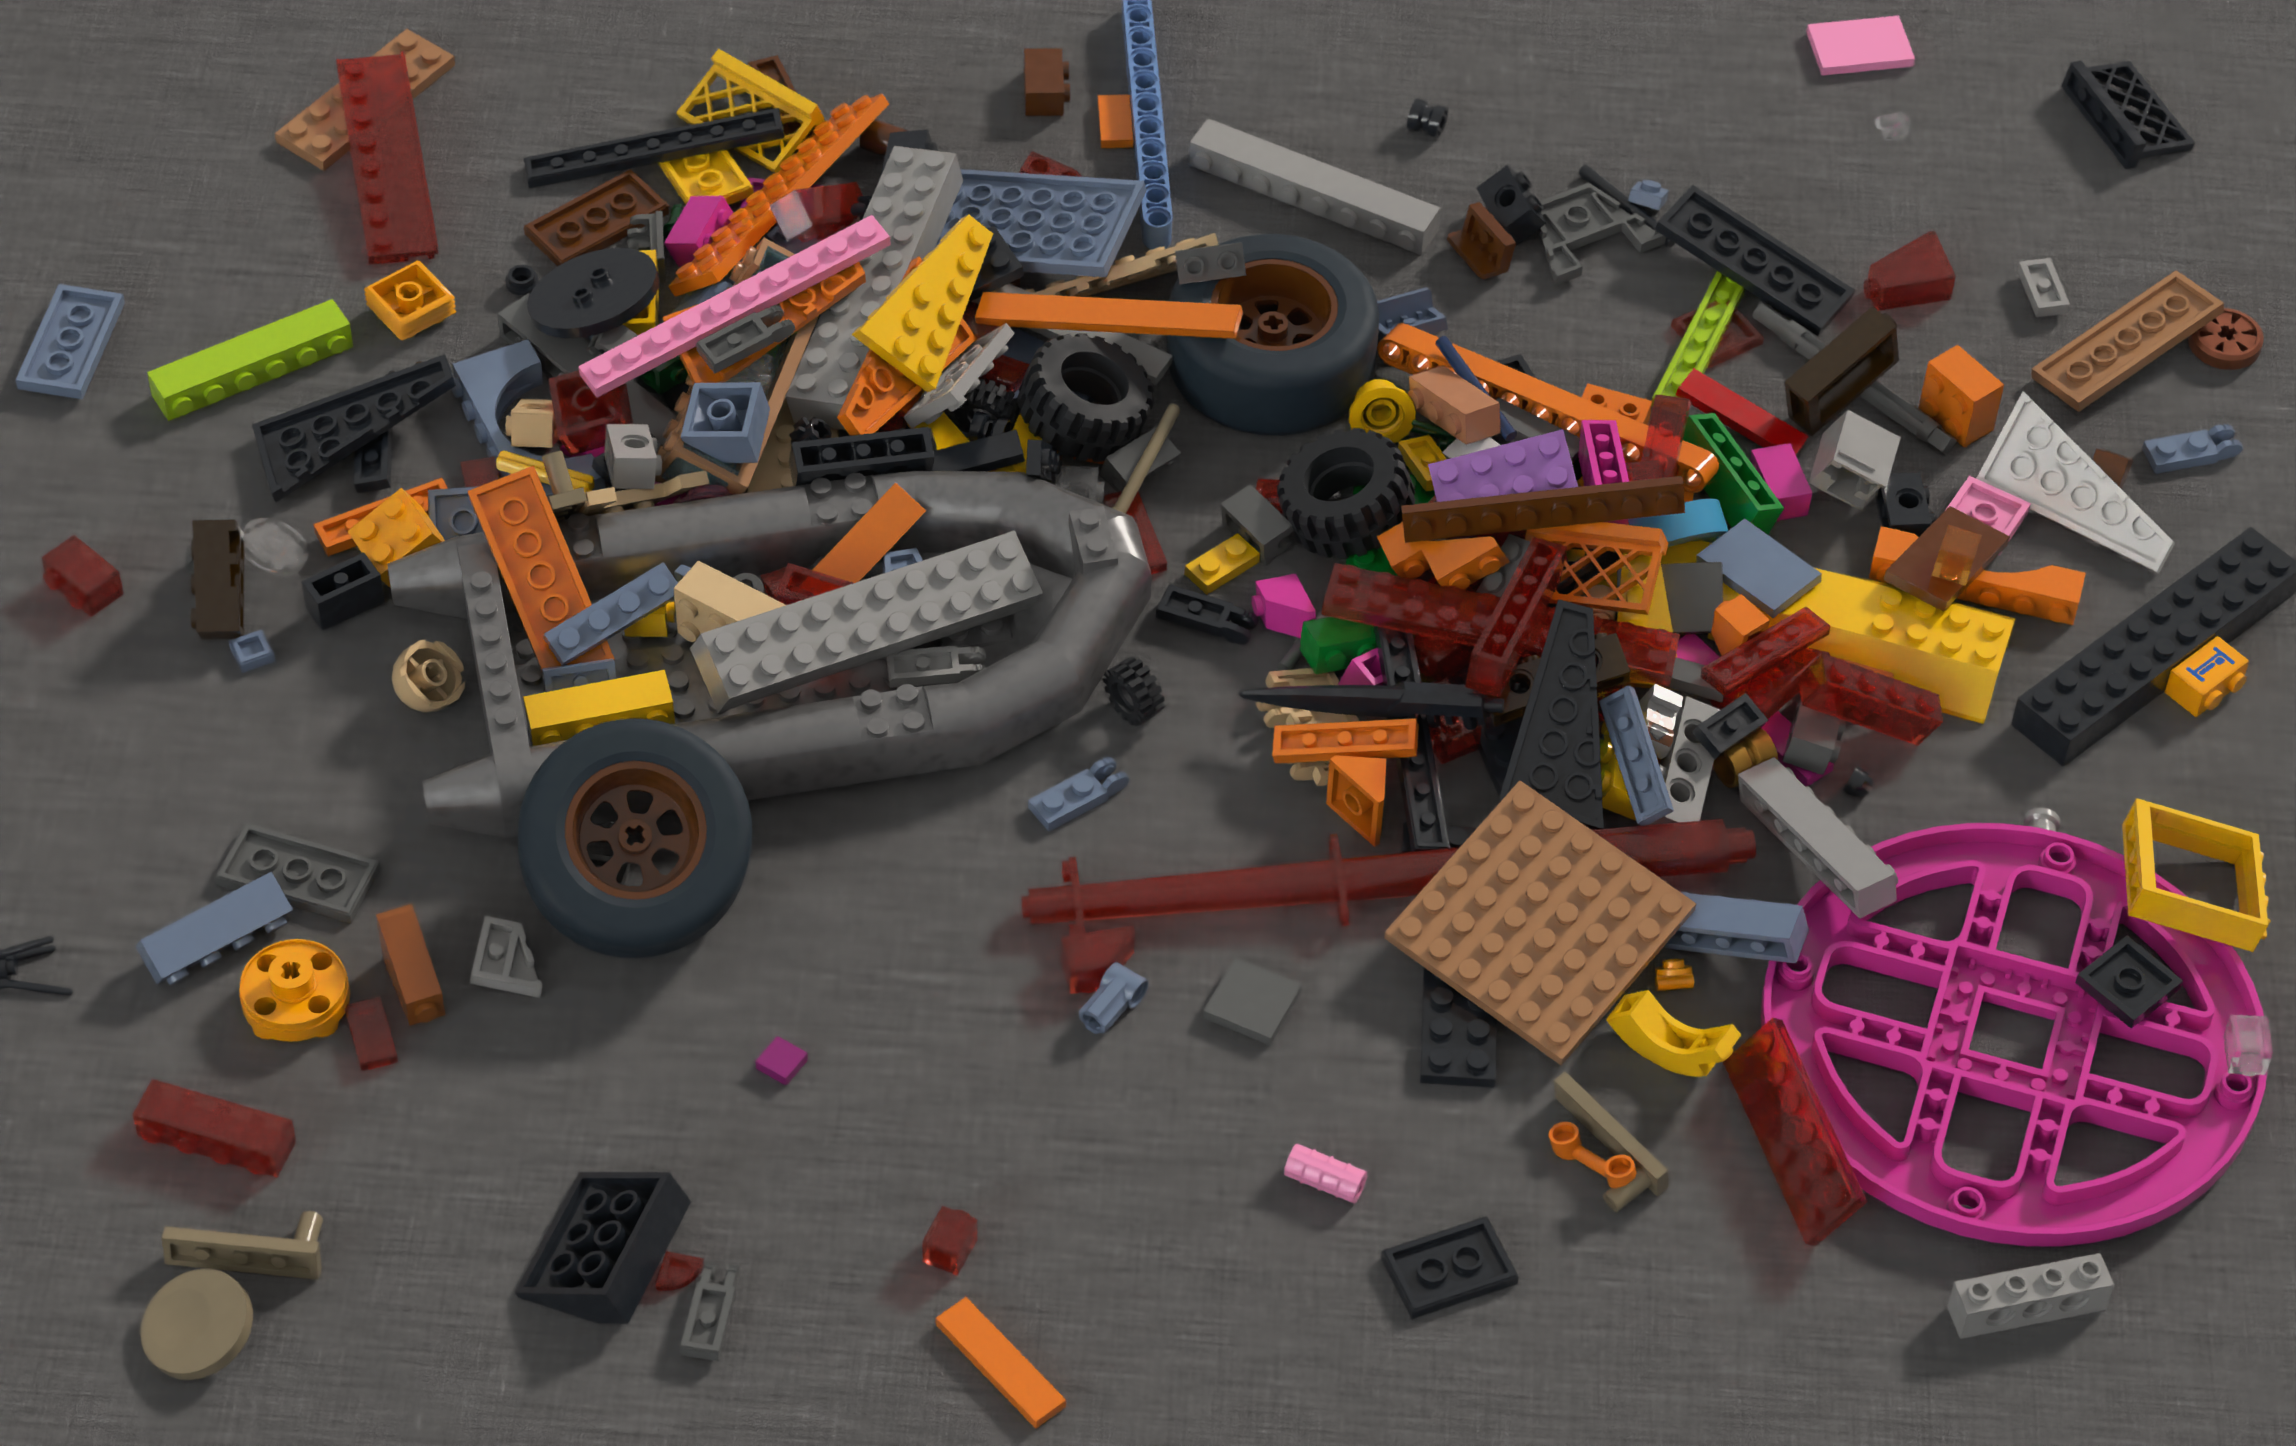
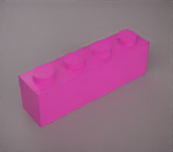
[1578,420,1629,525]

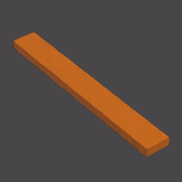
[975,292,1243,339]

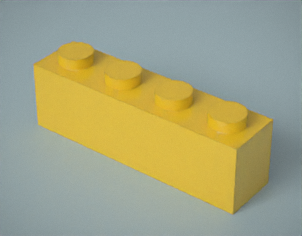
[523,670,675,746]

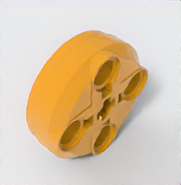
[239,939,350,1042]

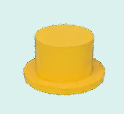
[1348,379,1416,443]

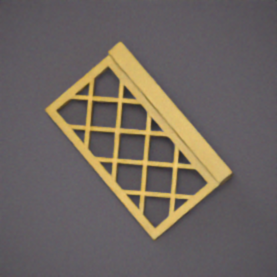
[676,48,825,173]

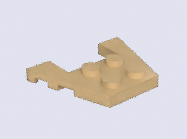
[578,470,709,516]

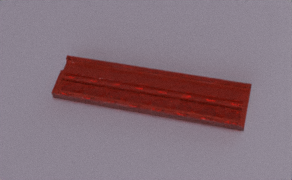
[336,51,438,265]

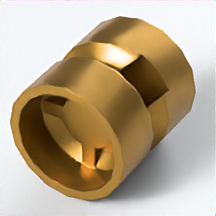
[1713,728,1778,788]

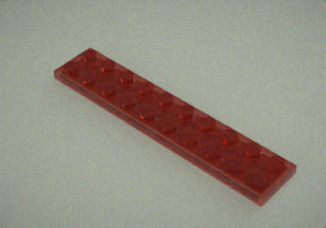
[1321,563,1680,687]

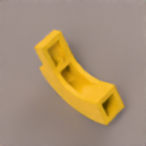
[1606,990,1741,1077]

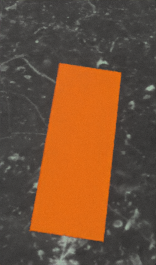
[800,482,926,596]

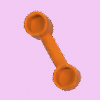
[1549,1122,1637,1188]

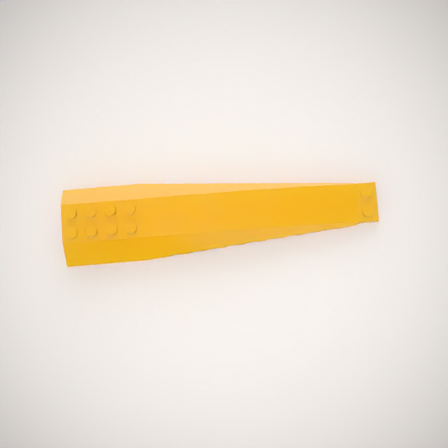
[1468,533,2016,724]

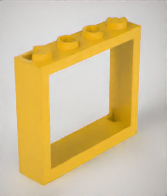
[2122,798,2271,952]

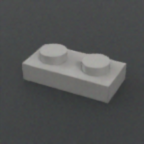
[2017,258,2070,317]

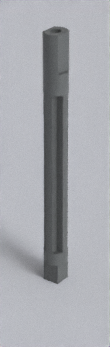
[1752,303,1958,453]

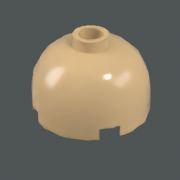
[392,639,465,713]

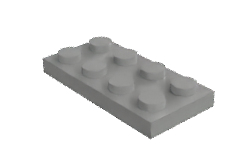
[904,323,1015,428]

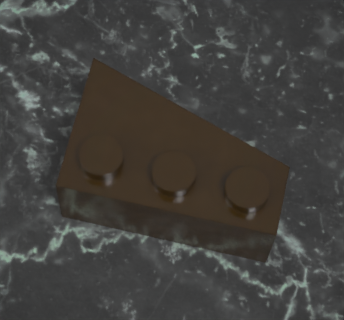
[190,519,245,639]

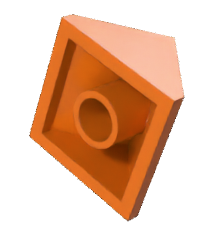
[1326,755,1386,847]

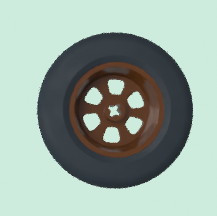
[1167,234,1379,436]
[518,718,752,958]

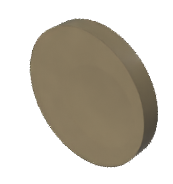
[141,1269,253,1380]

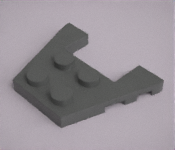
[1538,182,1666,285]

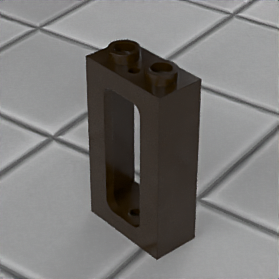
[1784,306,1899,436]

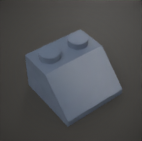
[681,382,770,463]

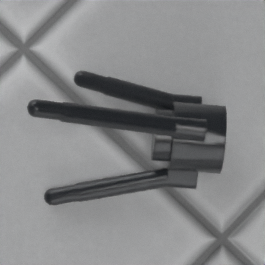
[0,936,73,996]

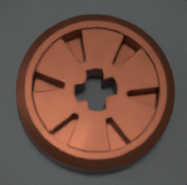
[2188,308,2264,370]

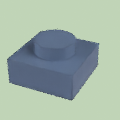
[1628,180,1669,210]

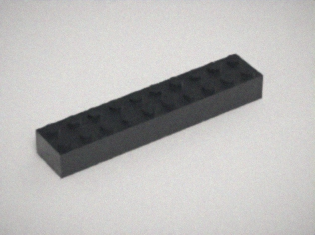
[2011,527,2296,767]

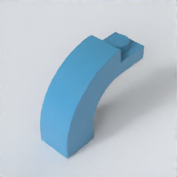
[1628,499,1729,547]

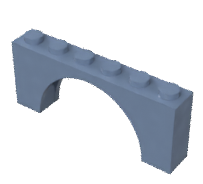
[452,339,605,498]

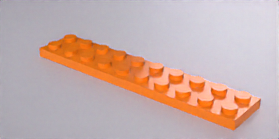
[668,93,889,297]

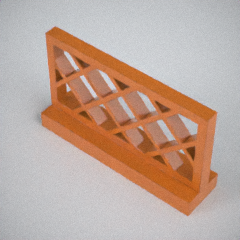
[1514,522,1669,615]

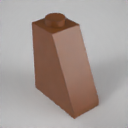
[376,903,445,1026]

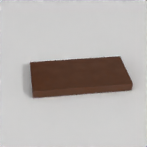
[524,169,670,267]
[1883,506,2010,611]

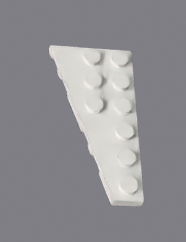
[1976,391,2175,573]

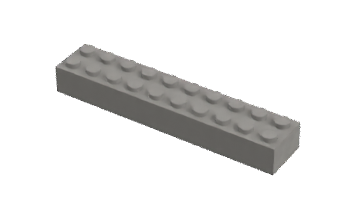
[785,146,963,430]
[690,531,1043,713]

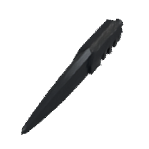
[1238,682,1504,730]

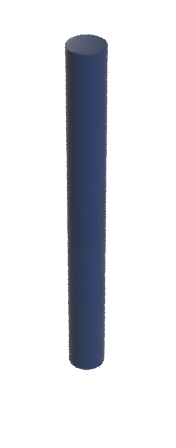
[1435,336,1517,442]

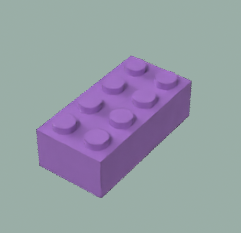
[1428,429,1578,540]

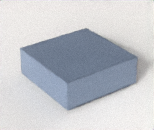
[228,629,276,673]

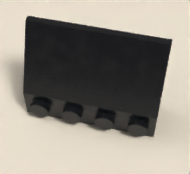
[515,1172,692,1324]

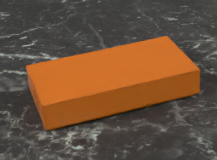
[1098,95,1133,148]

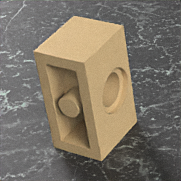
[505,399,562,448]

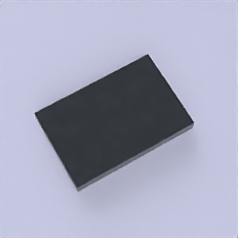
[1381,1216,1519,1319]

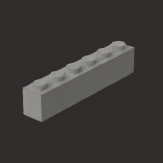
[1738,757,1898,919]

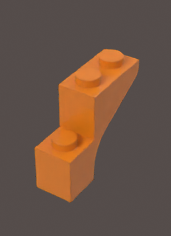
[1377,522,1510,597]

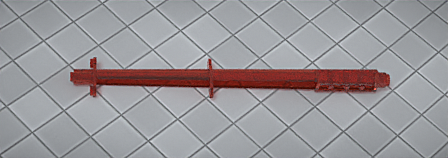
[1021,819,1756,950]

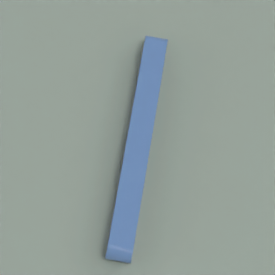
[1122,0,1173,249]

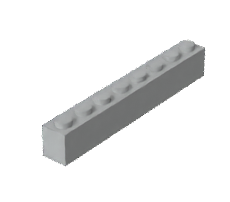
[1189,119,1441,255]

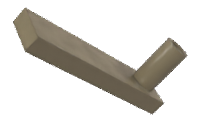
[542,451,587,520]
[1554,1072,1669,1212]
[161,1211,323,1280]

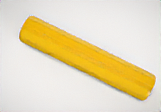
[496,450,595,492]

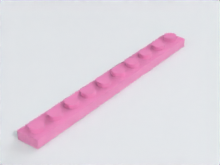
[578,215,891,397]

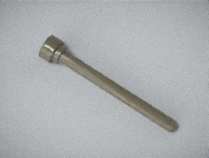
[1110,404,1180,514]

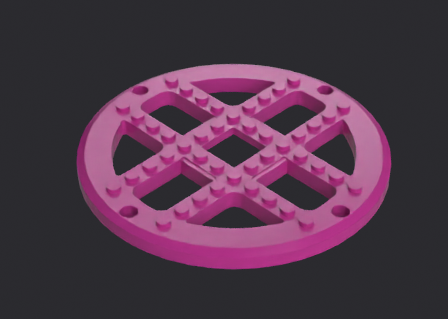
[1761,823,2269,1247]

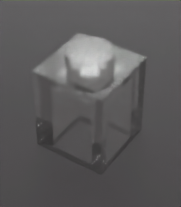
[2223,1015,2273,1076]

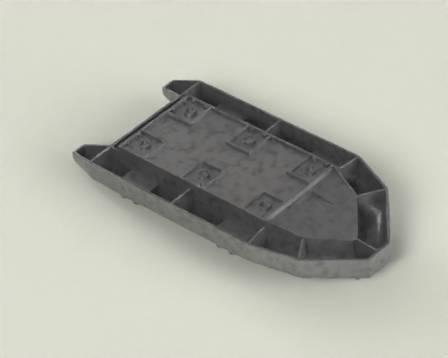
[387,471,1152,838]

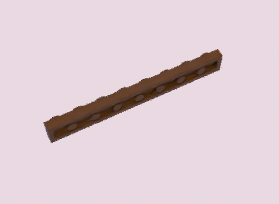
[1401,476,1685,543]

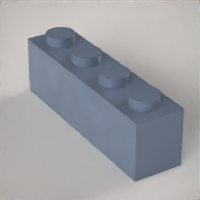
[135,871,293,985]
[1663,892,1809,963]

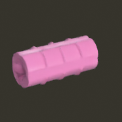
[1284,1144,1367,1204]

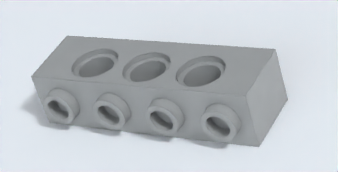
[1644,696,1720,845]
[1947,1253,2114,1339]

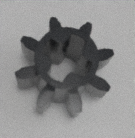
[789,417,832,445]

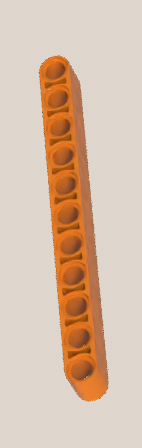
[1377,323,1719,493]

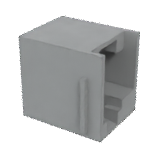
[1809,410,1900,511]

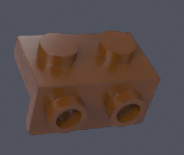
[1447,202,1516,280]

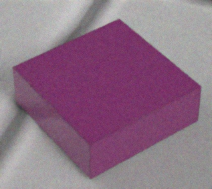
[755,1036,808,1086]

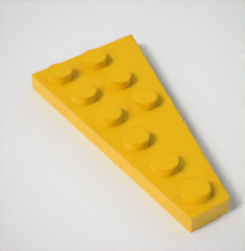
[851,214,993,393]

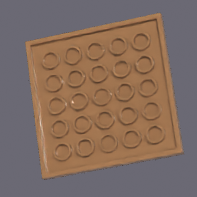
[1384,780,1696,1066]

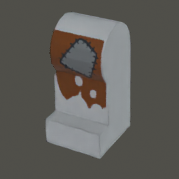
[1639,684,1683,759]

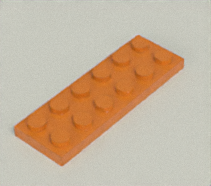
[467,466,615,672]

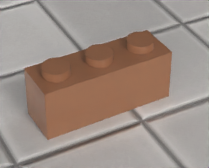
[1408,365,1501,445]

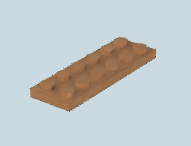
[275,29,455,171]
[2031,270,2224,412]

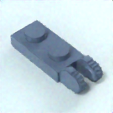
[2142,424,2243,474]
[1028,757,1130,831]

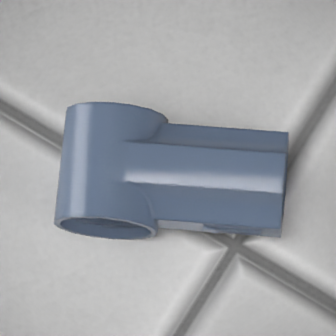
[1079,962,1149,1035]

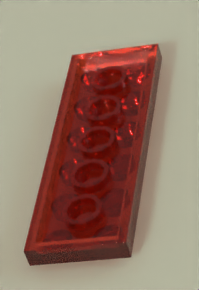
[1723,1017,1867,1246]

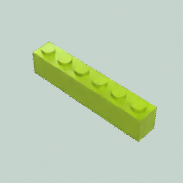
[147,299,353,421]

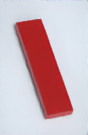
[1675,368,1809,456]

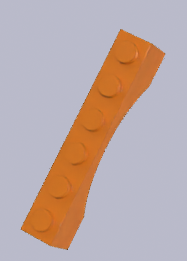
[1869,526,2086,625]

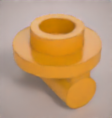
[1655,959,1694,991]

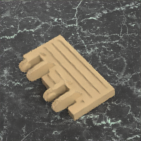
[1255,668,1359,786]

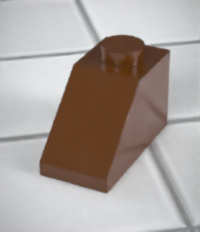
[2092,448,2134,489]

